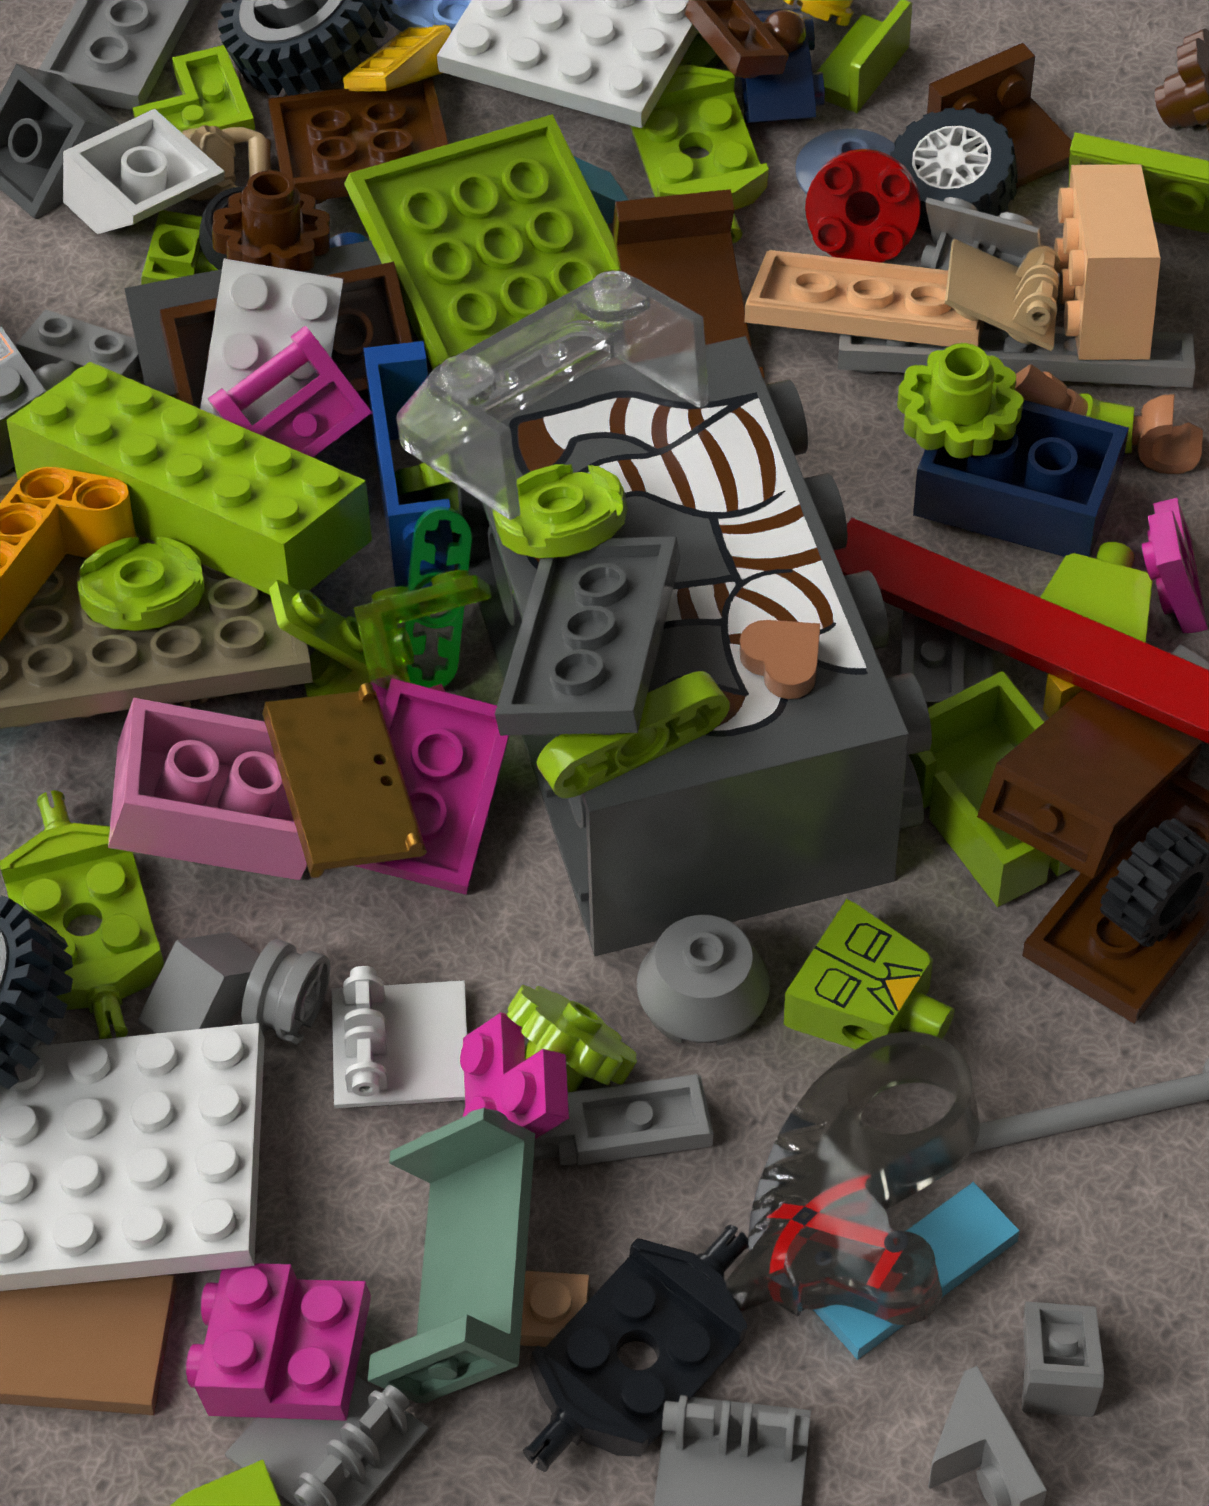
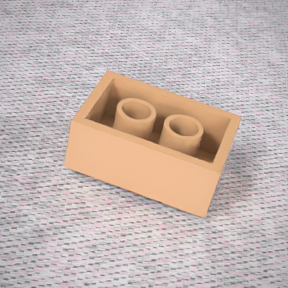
[1054,164,1161,360]

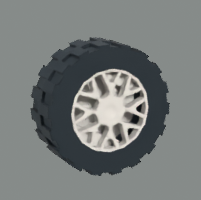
[890,107,1018,233]

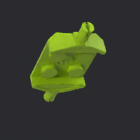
[630,63,769,243]
[0,790,164,1039]

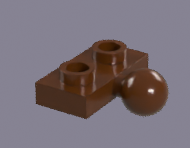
[685,0,806,79]

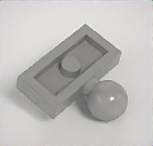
[16,309,141,392]

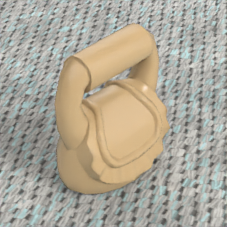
[182,125,271,201]

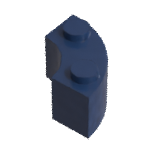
[739,8,825,123]

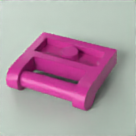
[208,326,372,457]

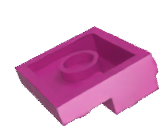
[186,1263,371,1421]

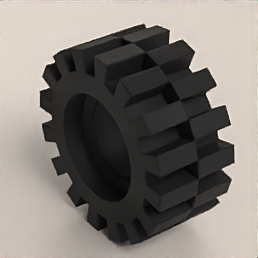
[1100,818,1209,947]

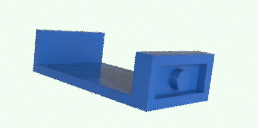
[363,341,455,591]

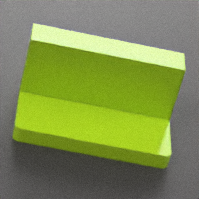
[817,0,912,113]

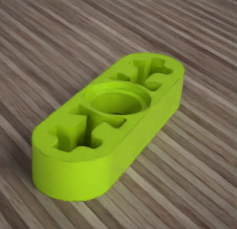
[537,671,730,798]

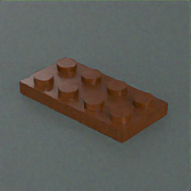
[1022,773,1209,1024]

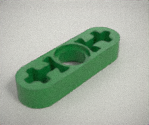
[400,506,472,688]

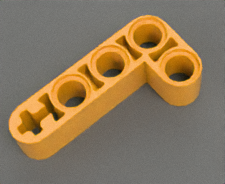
[0,467,136,641]

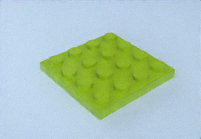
[344,114,629,387]

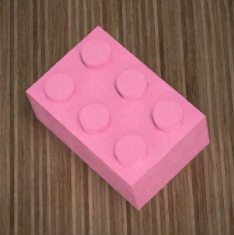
[108,698,307,880]

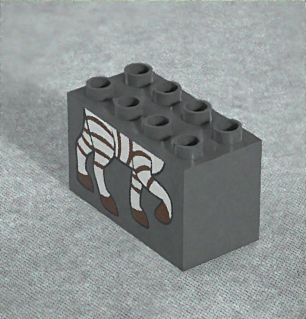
[451,336,932,957]

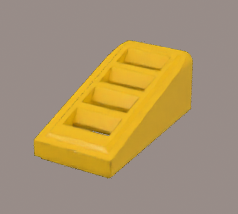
[343,25,451,91]

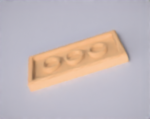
[745,250,985,347]

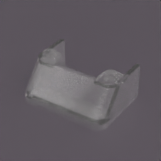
[396,271,709,520]

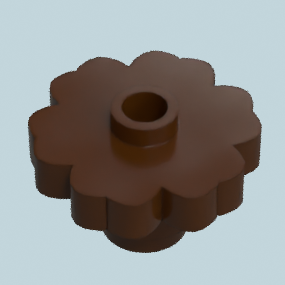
[1154,29,1209,132]
[212,170,330,272]

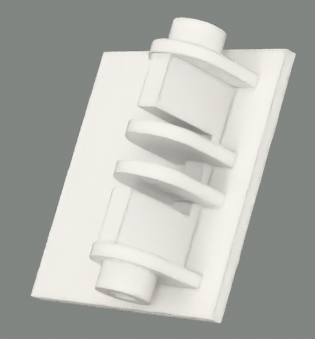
[332,966,467,1108]

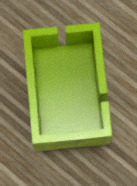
[909,671,1073,908]

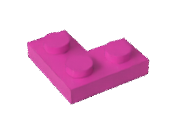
[1142,498,1208,633]
[460,1012,569,1139]

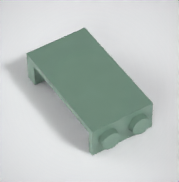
[368,1108,535,1403]

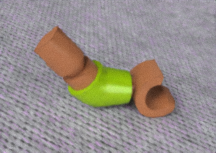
[1015,364,1203,474]

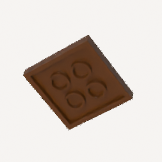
[268,77,449,204]

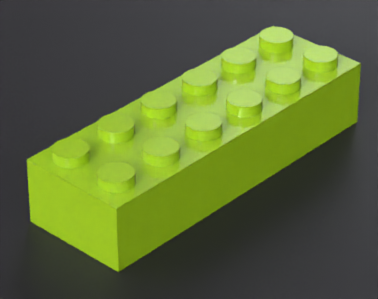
[6,362,372,595]

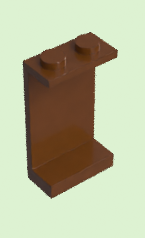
[612,189,765,379]
[977,689,1204,879]

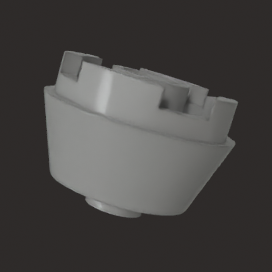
[637,915,770,1045]

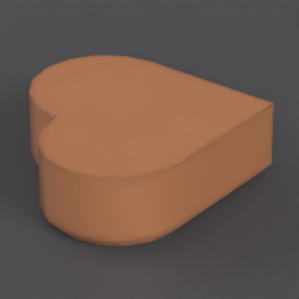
[739,620,820,699]

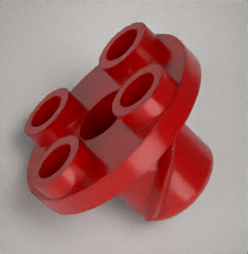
[805,149,921,263]

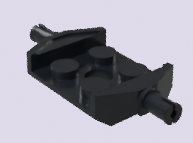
[523,1225,748,1472]

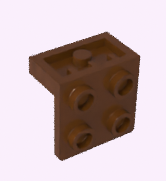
[927,43,1072,189]

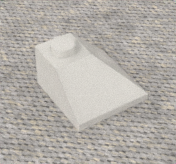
[63,109,225,234]

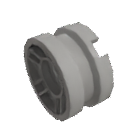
[241,939,331,1045]

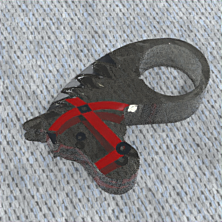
[726,1032,980,1325]

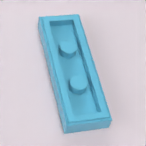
[812,1182,1020,1360]

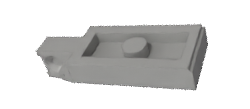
[533,1074,713,1166]

